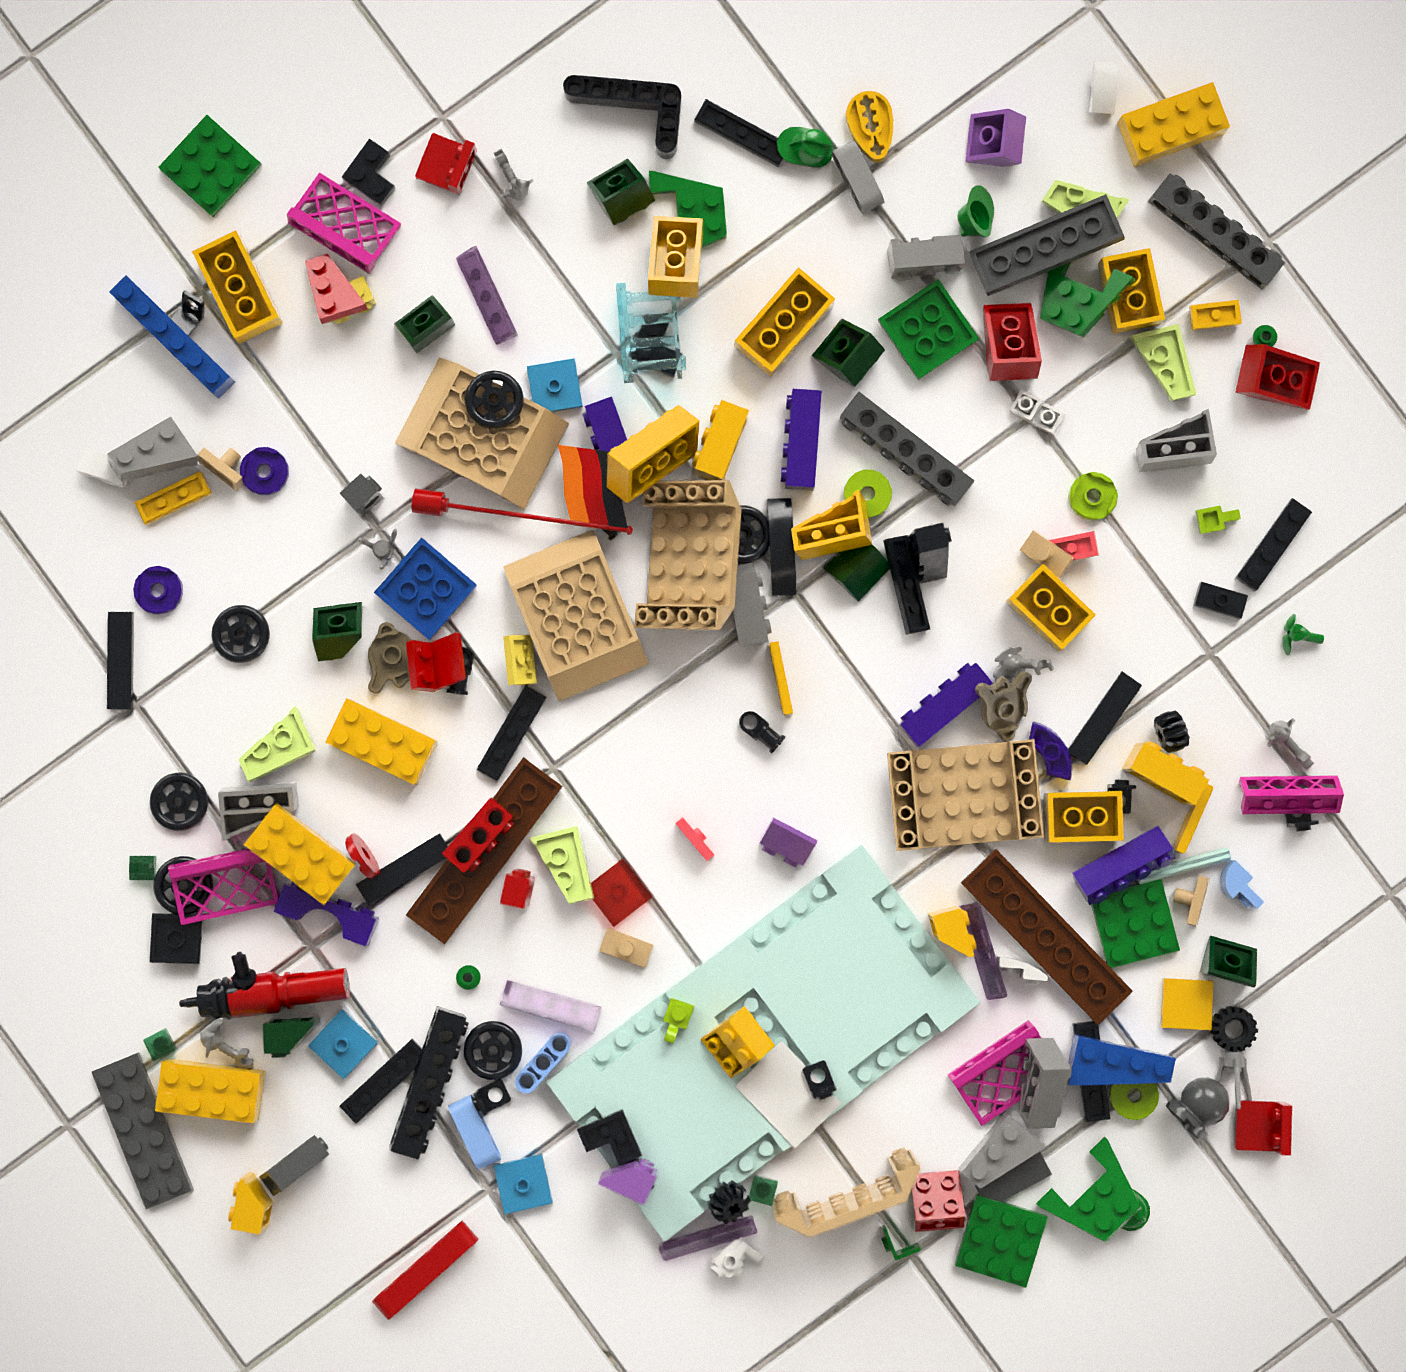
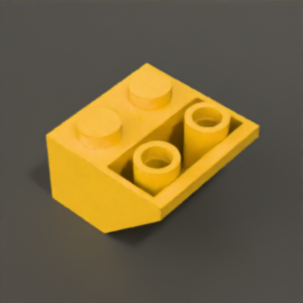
[927,906,977,957]
[700,1006,775,1078]
[228,1172,273,1235]

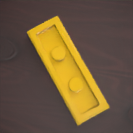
[134,471,212,525]
[768,641,793,716]
[1173,784,1214,854]

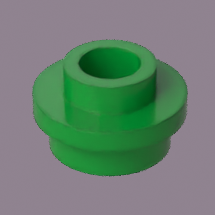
[1252,325,1278,347]
[456,965,481,990]

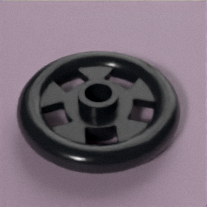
[465,370,524,429]
[738,505,770,563]
[211,605,270,663]
[149,772,208,831]
[153,856,213,915]
[463,1021,522,1080]

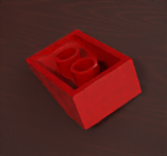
[983,303,1042,381]
[1235,344,1320,410]

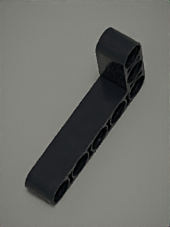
[563,75,682,159]

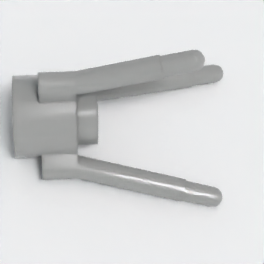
[358,529,398,570]
[1215,1051,1252,1110]

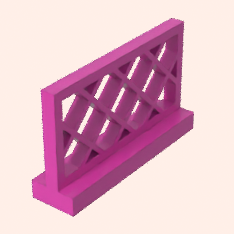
[286,172,401,274]
[168,848,278,925]
[947,1020,1041,1126]

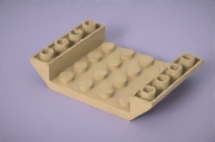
[395,357,569,510]
[634,480,741,630]
[503,529,649,701]
[887,739,1044,851]
[772,1147,921,1237]

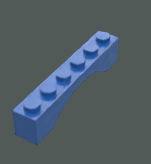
[109,275,236,399]

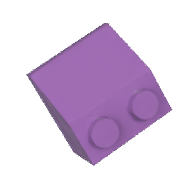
[965,108,1027,167]
[759,817,818,868]
[598,1158,657,1205]

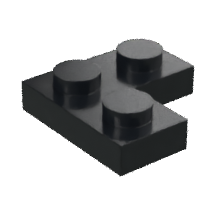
[341,138,396,207]
[629,314,683,378]
[577,1109,642,1166]

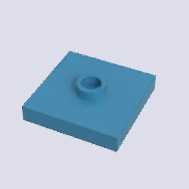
[527,358,583,412]
[308,1009,378,1079]
[494,1154,553,1214]

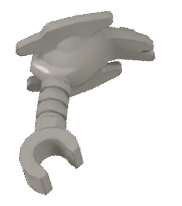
[493,148,534,200]
[993,647,1054,684]
[1267,718,1314,770]
[200,1018,254,1069]

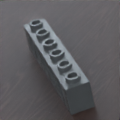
[1148,173,1286,290]
[840,391,975,507]

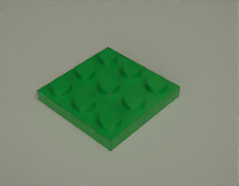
[158,114,262,217]
[877,279,979,380]
[1091,879,1180,968]
[954,1193,1048,1288]

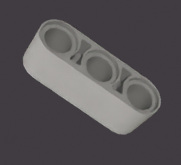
[832,141,885,214]

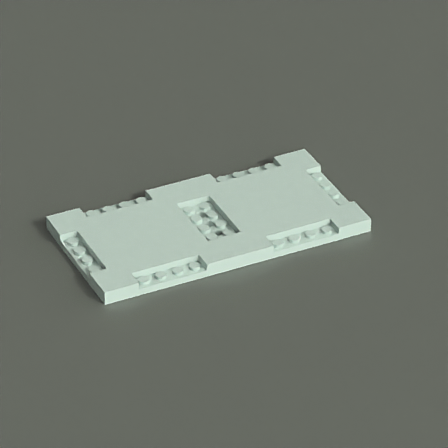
[546,844,981,1242]

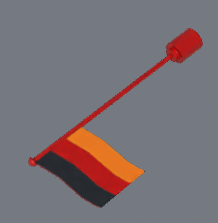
[411,444,633,535]

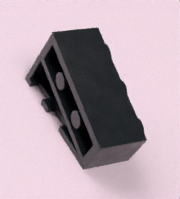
[908,522,952,584]

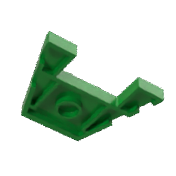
[649,171,727,248]
[1040,262,1136,338]
[1036,1136,1141,1243]

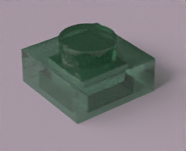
[143,1028,178,1062]
[749,1174,778,1206]

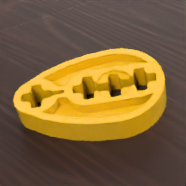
[846,91,893,162]

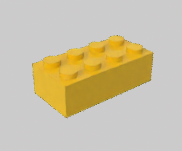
[1117,82,1230,167]
[192,230,283,344]
[734,267,836,377]
[607,405,700,503]
[325,698,438,785]
[244,803,356,905]
[155,1059,265,1123]

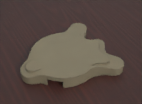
[368,622,412,693]
[975,671,1032,741]

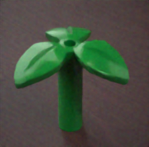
[1282,613,1324,655]

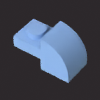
[1220,860,1264,909]

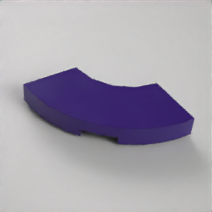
[1029,721,1073,781]

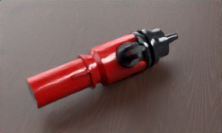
[179,952,350,1020]

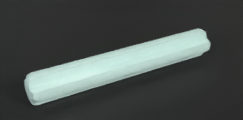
[1137,848,1231,884]

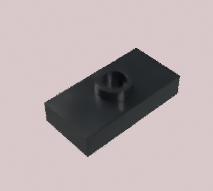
[1193,581,1248,619]

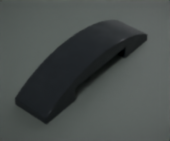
[767,498,797,596]

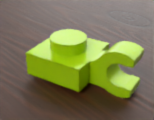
[1195,505,1241,535]
[663,997,694,1044]

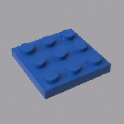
[374,537,478,640]

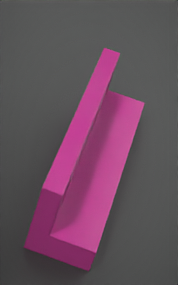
[1239,775,1344,814]

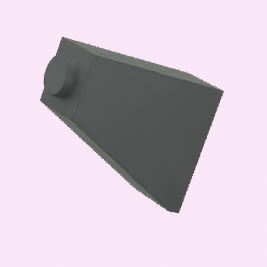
[259,1135,330,1196]

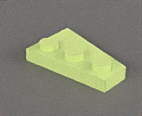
[1041,180,1130,218]
[1130,324,1196,401]
[238,706,317,783]
[530,826,594,904]

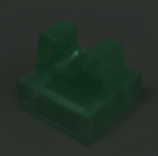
[129,855,156,880]

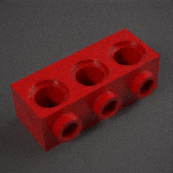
[442,797,515,873]
[499,868,536,909]

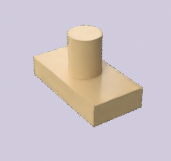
[197,447,243,492]
[1020,530,1074,578]
[1173,876,1209,926]
[599,928,654,968]

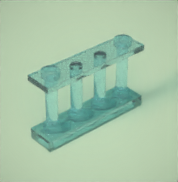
[616,282,687,384]

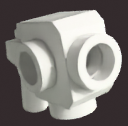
[710,1237,763,1279]

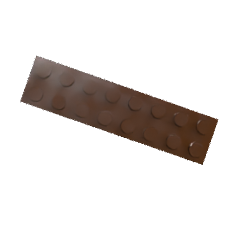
[406,757,563,944]
[960,849,1133,1025]

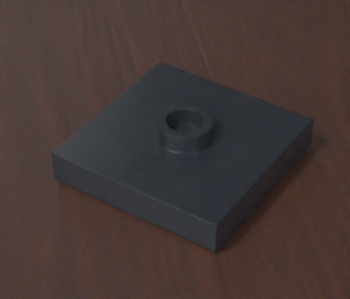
[149,913,203,964]

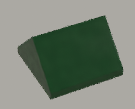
[394,295,455,354]
[823,545,890,602]
[1200,935,1257,988]

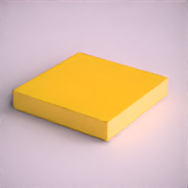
[1161,978,1214,1030]

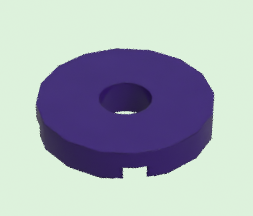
[240,447,289,496]
[133,566,184,615]

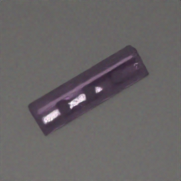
[456,245,518,345]
[959,901,1008,1000]
[499,980,602,1032]
[658,1215,758,1261]

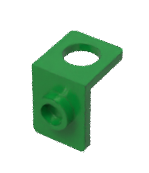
[881,1224,921,1261]

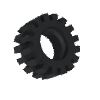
[1210,1006,1258,1052]

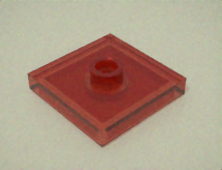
[591,858,652,927]

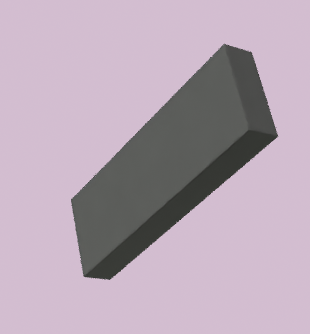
[974,1152,1052,1202]

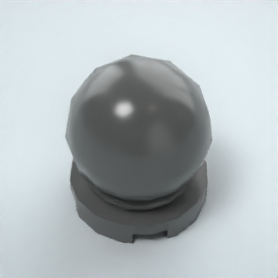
[1165,1077,1230,1141]

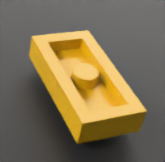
[1189,300,1242,331]

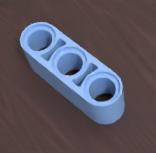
[515,1032,571,1093]
[448,1094,501,1170]

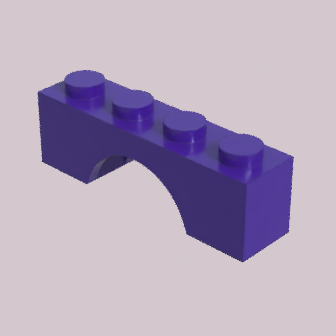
[274,881,379,947]

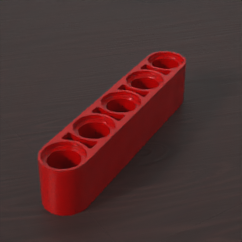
[372,1220,479,1320]

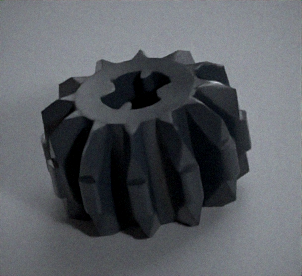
[1154,710,1190,753]
[707,1180,751,1224]

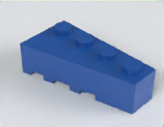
[1067,1034,1176,1086]

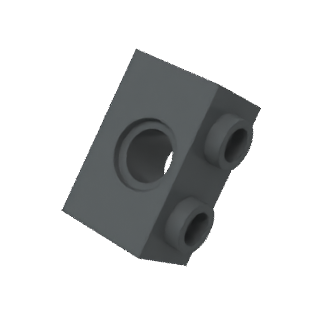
[339,473,384,517]

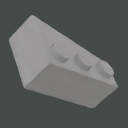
[887,235,965,281]
[1135,408,1217,473]
[107,416,198,482]
[732,562,772,647]
[218,782,299,841]
[1019,1038,1072,1129]
[958,1111,1046,1189]

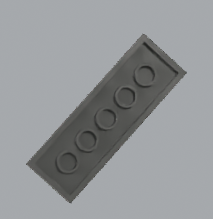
[969,194,1125,297]
[91,1052,194,1209]

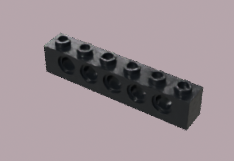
[389,1006,469,1160]

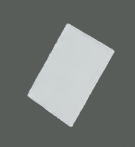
[736,1041,841,1148]

